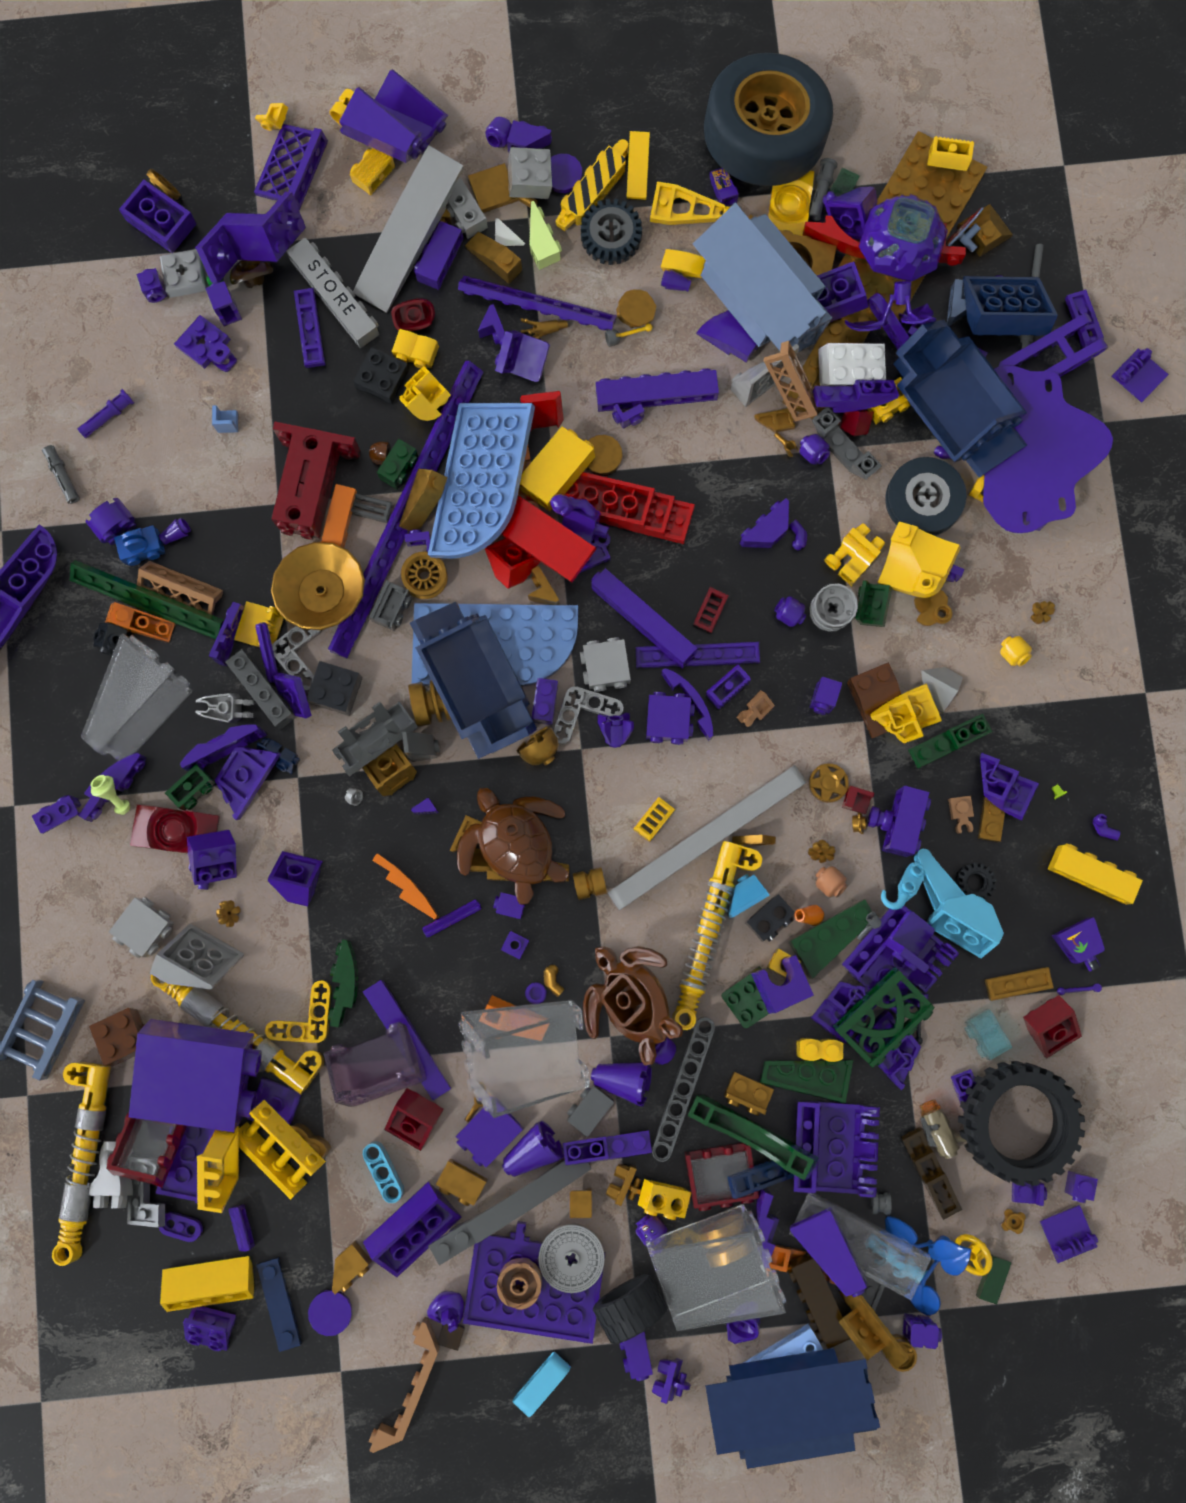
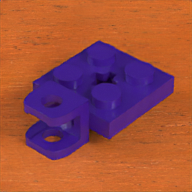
[174,315,237,372]

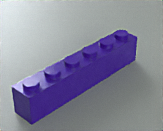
[596,368,719,412]

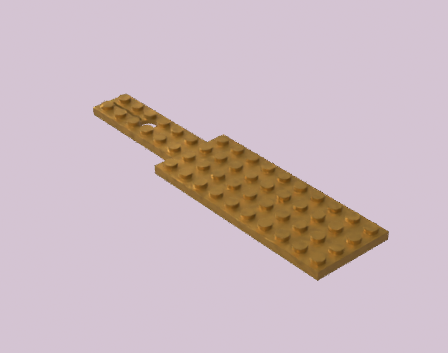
[782,131,987,419]

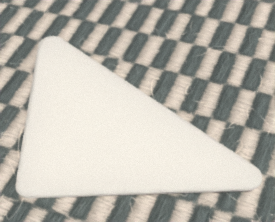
[495,218,525,246]

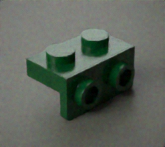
[855,580,892,627]

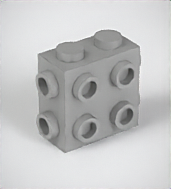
[580,637,631,692]
[109,897,174,958]

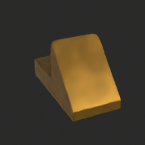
[528,566,560,605]

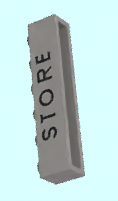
[286,238,379,349]

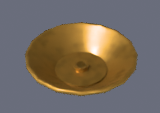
[271,542,365,630]

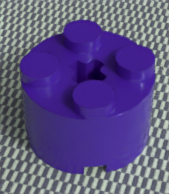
[85,498,137,545]

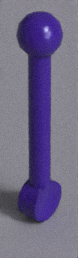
[1057,984,1102,996]

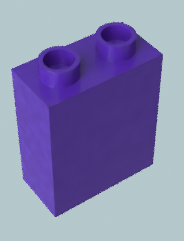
[129,1019,262,1132]

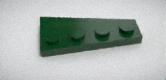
[760,1060,853,1103]

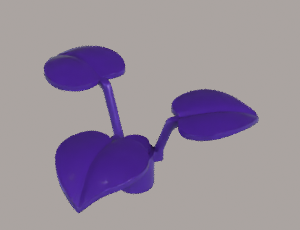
[845,281,936,331]

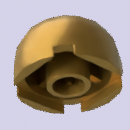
[516,726,559,765]

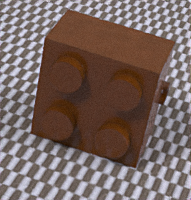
[89,1008,145,1067]

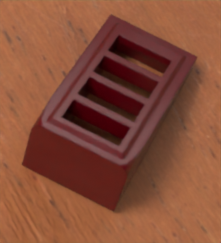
[693,587,729,633]

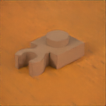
[948,796,974,834]

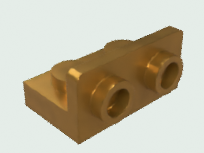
[724,1072,774,1116]

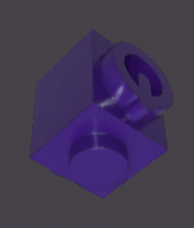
[136,268,168,303]

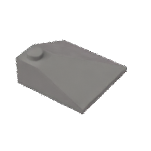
[730,344,799,407]
[150,924,244,989]

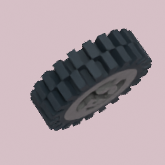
[581,199,642,265]

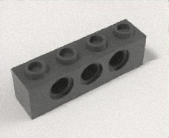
[226,649,297,730]

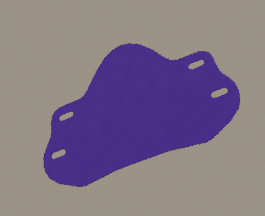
[983,365,1113,533]

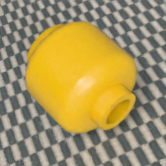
[1000,636,1032,667]

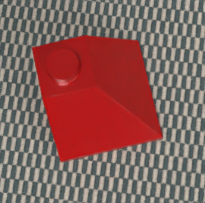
[485,539,540,589]

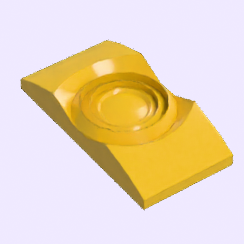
[768,171,814,236]

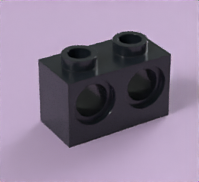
[745,894,795,942]

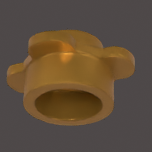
[852,812,867,834]
[1001,1209,1026,1234]

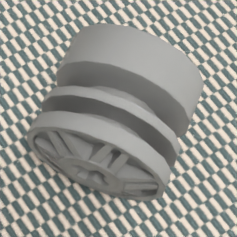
[809,584,858,632]

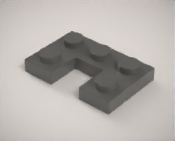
[127,1157,166,1228]

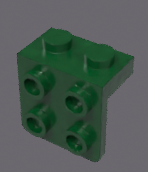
[721,966,770,1028]

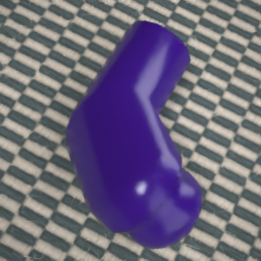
[1093,814,1120,841]

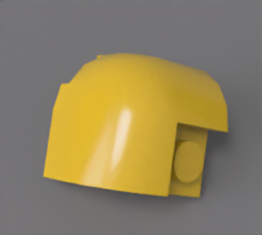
[400,366,451,421]

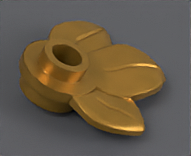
[914,590,953,626]

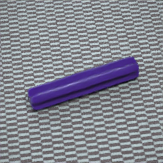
[255,622,278,683]
[422,900,481,937]

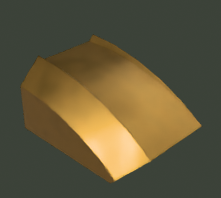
[362,743,417,796]

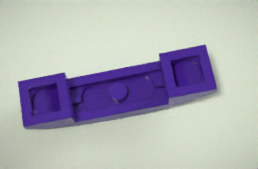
[661,668,713,741]

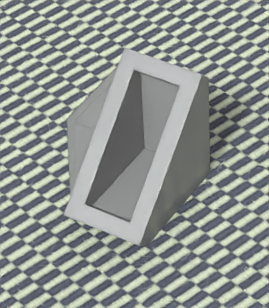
[921,667,963,713]

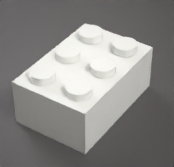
[818,343,886,386]

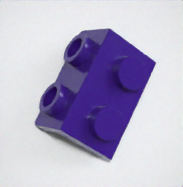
[32,795,81,834]

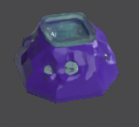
[859,194,948,282]

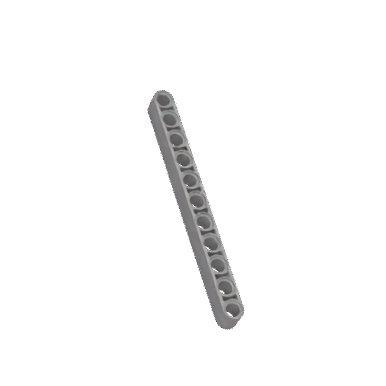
[607,765,807,911]

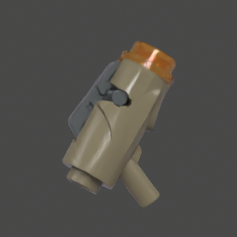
[920,1099,967,1159]

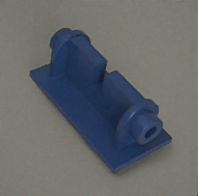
[257,738,300,774]

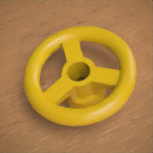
[954,1234,993,1276]

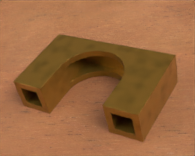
[778,229,837,276]

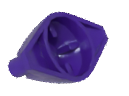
[727,1302,760,1344]

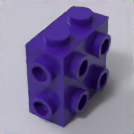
[646,692,695,745]

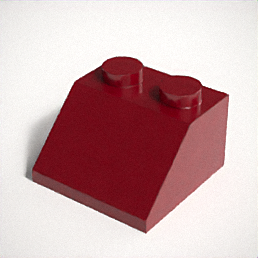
[1023,995,1082,1059]
[384,1088,444,1151]

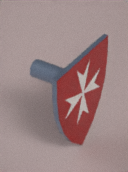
[946,207,984,253]

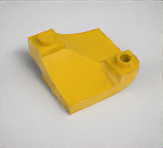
[878,522,961,598]

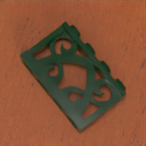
[833,967,935,1067]

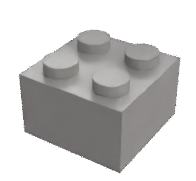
[508,147,552,199]

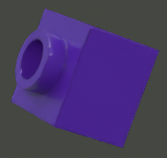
[501,931,530,960]

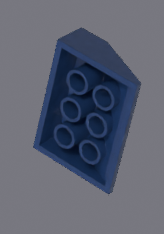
[963,276,1058,336]

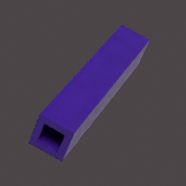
[591,568,697,669]

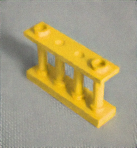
[239,1100,326,1200]

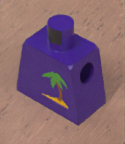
[1052,917,1105,972]

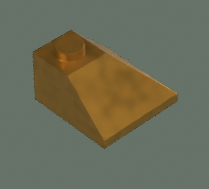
[957,204,1013,257]

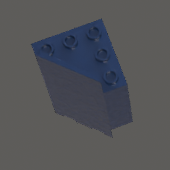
[893,320,1027,478]
[410,602,537,759]
[705,1348,881,1469]

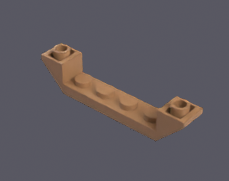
[369,1317,440,1453]

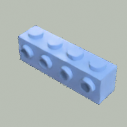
[743,1323,823,1363]

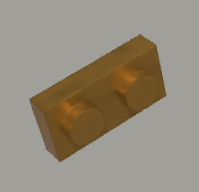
[978,797,1005,842]

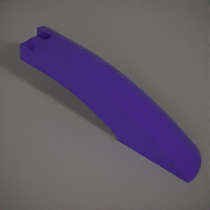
[0,524,57,650]

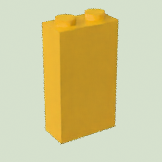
[519,426,595,511]

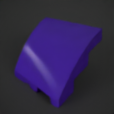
[980,753,1039,820]
[811,982,877,1045]
[855,1010,921,1090]
[756,1188,779,1265]

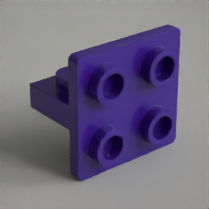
[183,1306,236,1351]

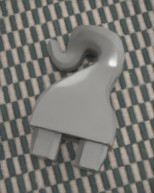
[88,1142,133,1208]

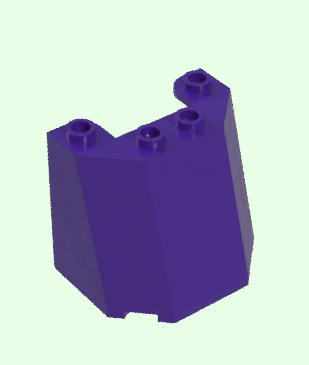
[339,69,448,163]

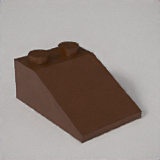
[847,662,901,739]

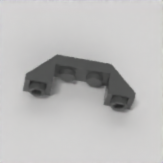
[812,407,882,480]

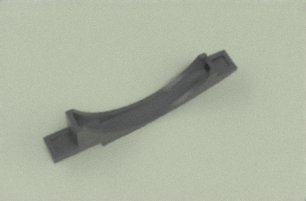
[428,1159,592,1266]

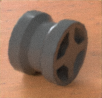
[870,1192,891,1215]

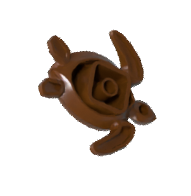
[457,788,569,905]
[583,946,683,1066]

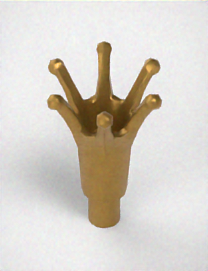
[521,318,568,339]

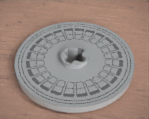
[539,1224,605,1293]

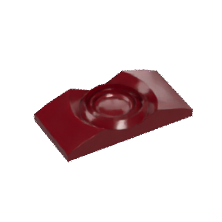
[130,805,220,854]

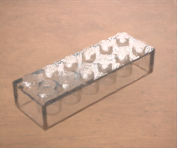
[789,1193,931,1300]

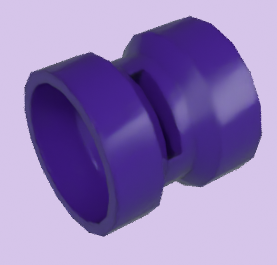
[867,806,894,832]

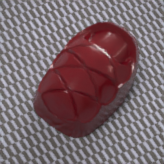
[391,298,435,331]

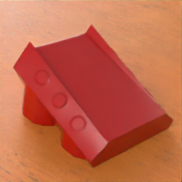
[520,391,564,432]

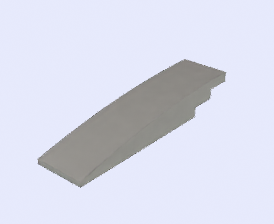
[353,145,464,313]

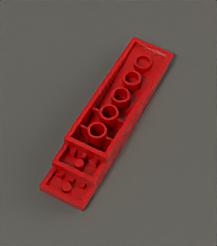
[526,472,695,544]
[500,495,597,582]

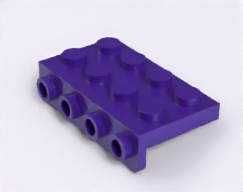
[156,1126,215,1203]

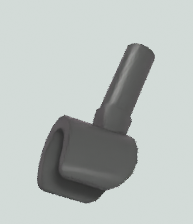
[857,911,881,940]

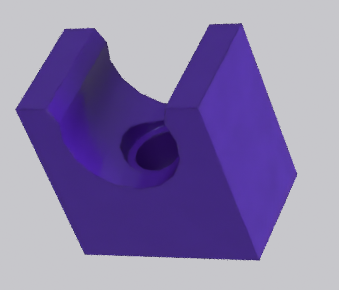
[751,955,814,1014]

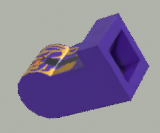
[710,168,739,206]

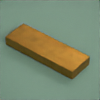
[985,967,1054,1001]

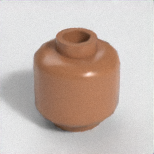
[816,866,848,898]

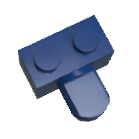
[114,525,165,566]

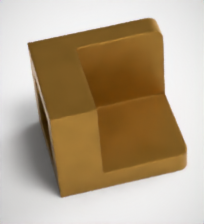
[570,1188,592,1218]

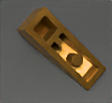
[465,232,522,284]
[399,469,447,531]

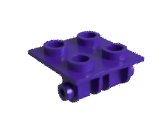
[1111,348,1169,403]
[1040,1205,1098,1263]

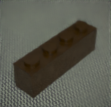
[787,1252,851,1349]

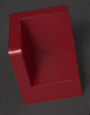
[840,409,874,436]
[842,786,875,815]

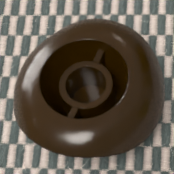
[229,260,274,288]

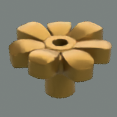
[1031,601,1055,624]
[808,840,835,863]
[216,900,240,927]

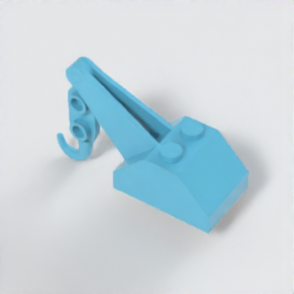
[881,849,1004,958]

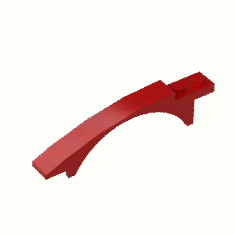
[803,215,966,266]

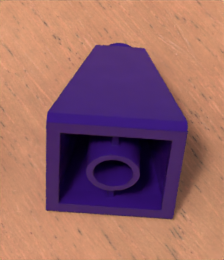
[825,186,878,240]

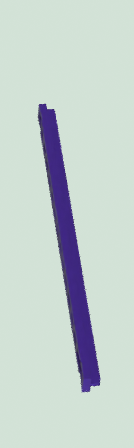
[328,361,483,659]

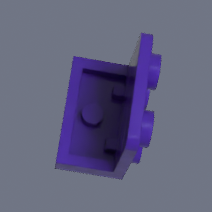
[495,330,550,382]
[885,910,935,973]

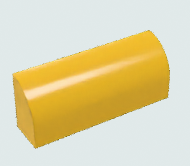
[160,1256,254,1312]

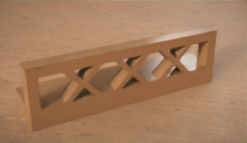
[764,341,818,422]
[137,561,223,615]

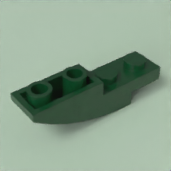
[908,713,992,768]
[328,939,358,1027]

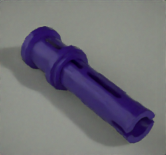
[77,389,134,439]

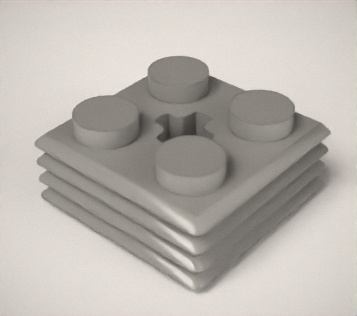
[160,249,207,298]

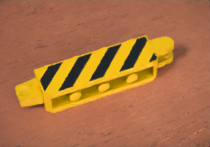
[555,140,629,231]

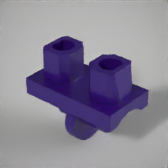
[652,1358,691,1404]

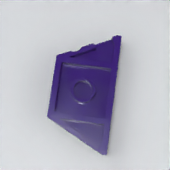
[215,746,281,820]

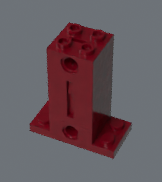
[271,422,361,540]

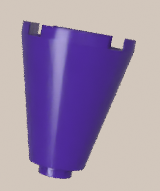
[591,1063,652,1107]
[502,1121,564,1177]

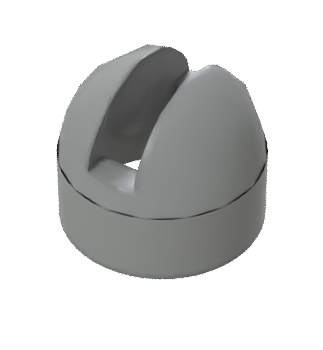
[344,788,363,806]

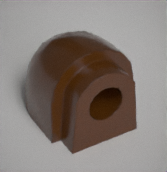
[369,441,391,465]

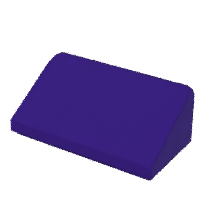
[228,1204,255,1251]

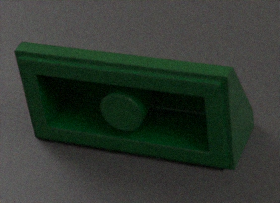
[976,1254,1012,1305]

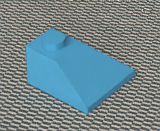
[727,874,770,919]

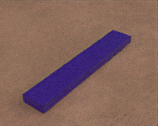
[635,642,760,669]

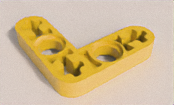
[265,980,332,1043]

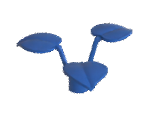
[885,1216,971,1316]

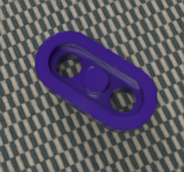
[159,1212,203,1242]

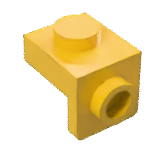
[255,103,288,131]

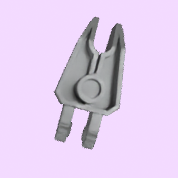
[195,693,254,723]

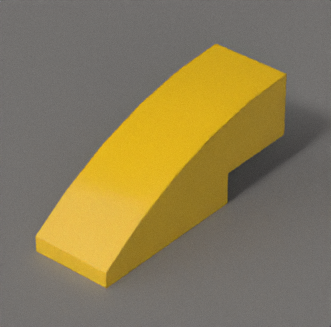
[627,131,650,200]

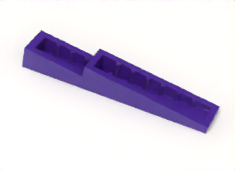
[363,980,451,1100]

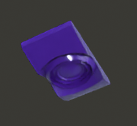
[180,725,268,771]

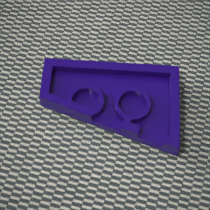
[209,602,244,666]

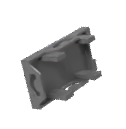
[332,701,418,777]

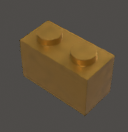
[436,1158,488,1206]

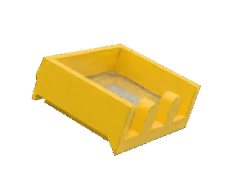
[197,1126,239,1213]

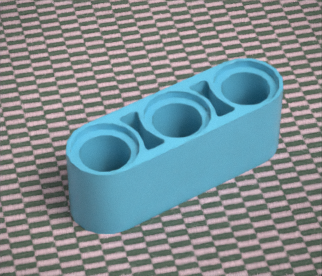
[362,1141,404,1203]
[512,1351,571,1417]

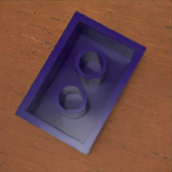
[119,180,197,253]
[882,786,931,857]

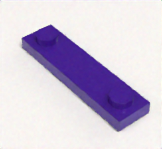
[294,288,325,368]

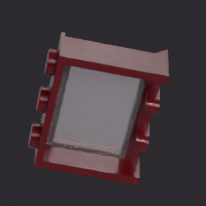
[106,1112,187,1188]
[684,1142,759,1211]

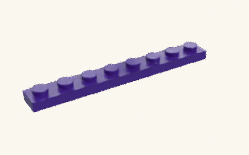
[458,276,617,330]

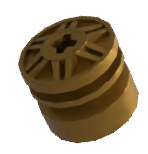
[408,680,452,727]

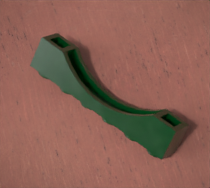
[688,1094,819,1180]

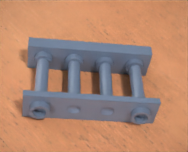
[0,980,85,1081]

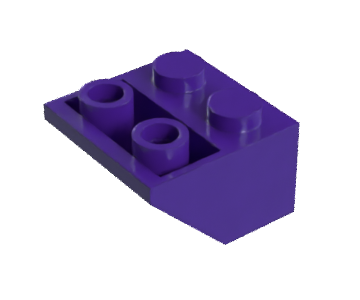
[187,830,237,885]

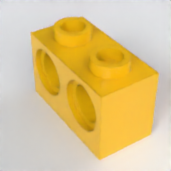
[638,1179,691,1220]

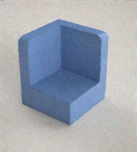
[212,405,238,433]

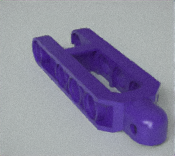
[998,313,1108,386]

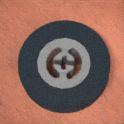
[885,457,967,536]

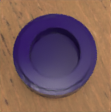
[525,983,547,1004]

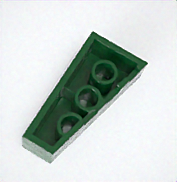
[788,899,872,979]

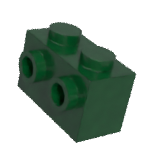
[377,439,419,490]
[165,764,216,811]

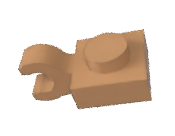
[737,690,775,727]

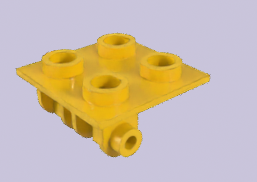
[234,601,284,647]

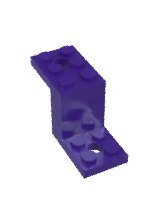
[195,192,306,283]

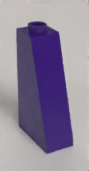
[790,1207,867,1297]

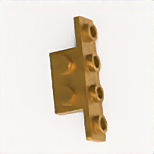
[839,1291,909,1369]

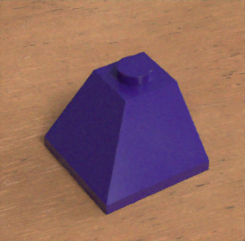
[268,851,322,907]

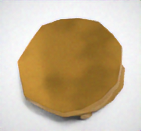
[616,289,656,328]

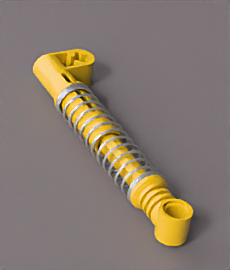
[672,841,762,1030]

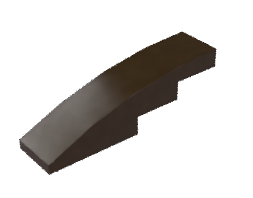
[901,1127,962,1220]

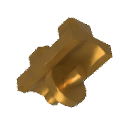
[606,1163,642,1206]

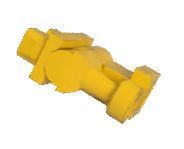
[824,523,885,587]

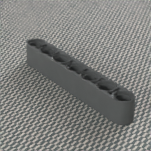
[652,1017,715,1162]

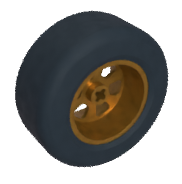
[704,53,833,186]

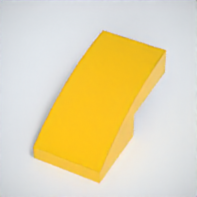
[661,249,706,278]

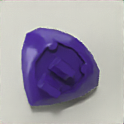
[427,1291,464,1333]

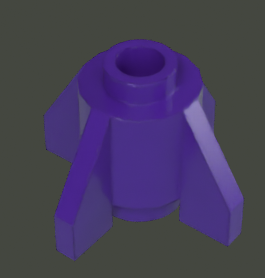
[598,712,634,748]

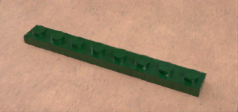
[70,560,224,639]

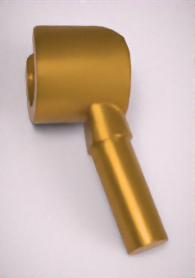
[774,432,799,457]
[465,1094,487,1122]

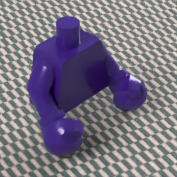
[550,494,609,544]

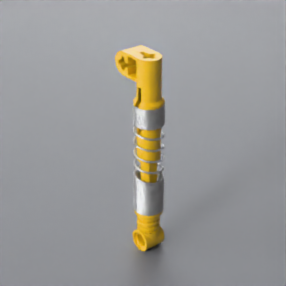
[151,975,324,1095]
[52,1062,111,1266]

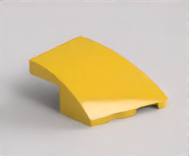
[871,684,942,743]

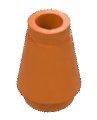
[794,905,824,926]

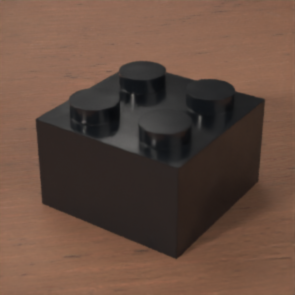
[307,661,363,716]

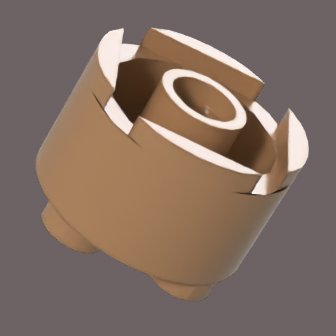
[497,1258,542,1310]

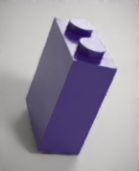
[455,1097,524,1168]

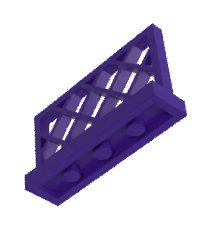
[254,124,328,210]

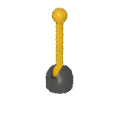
[605,323,653,347]

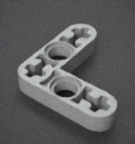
[272,626,322,692]
[553,686,624,745]

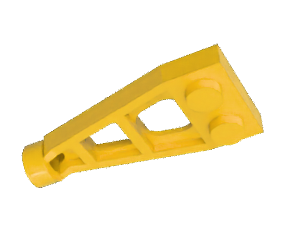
[650,182,730,225]

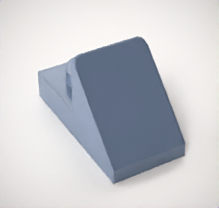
[946,279,967,326]

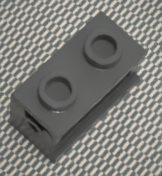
[369,580,412,631]
[567,1085,614,1137]

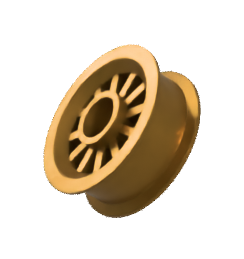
[401,551,448,599]

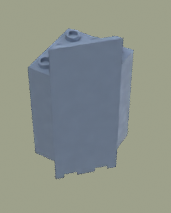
[693,202,832,352]

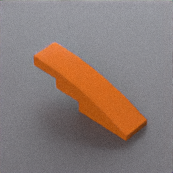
[321,484,357,548]
[372,854,439,920]

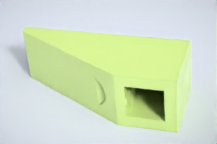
[530,201,562,270]

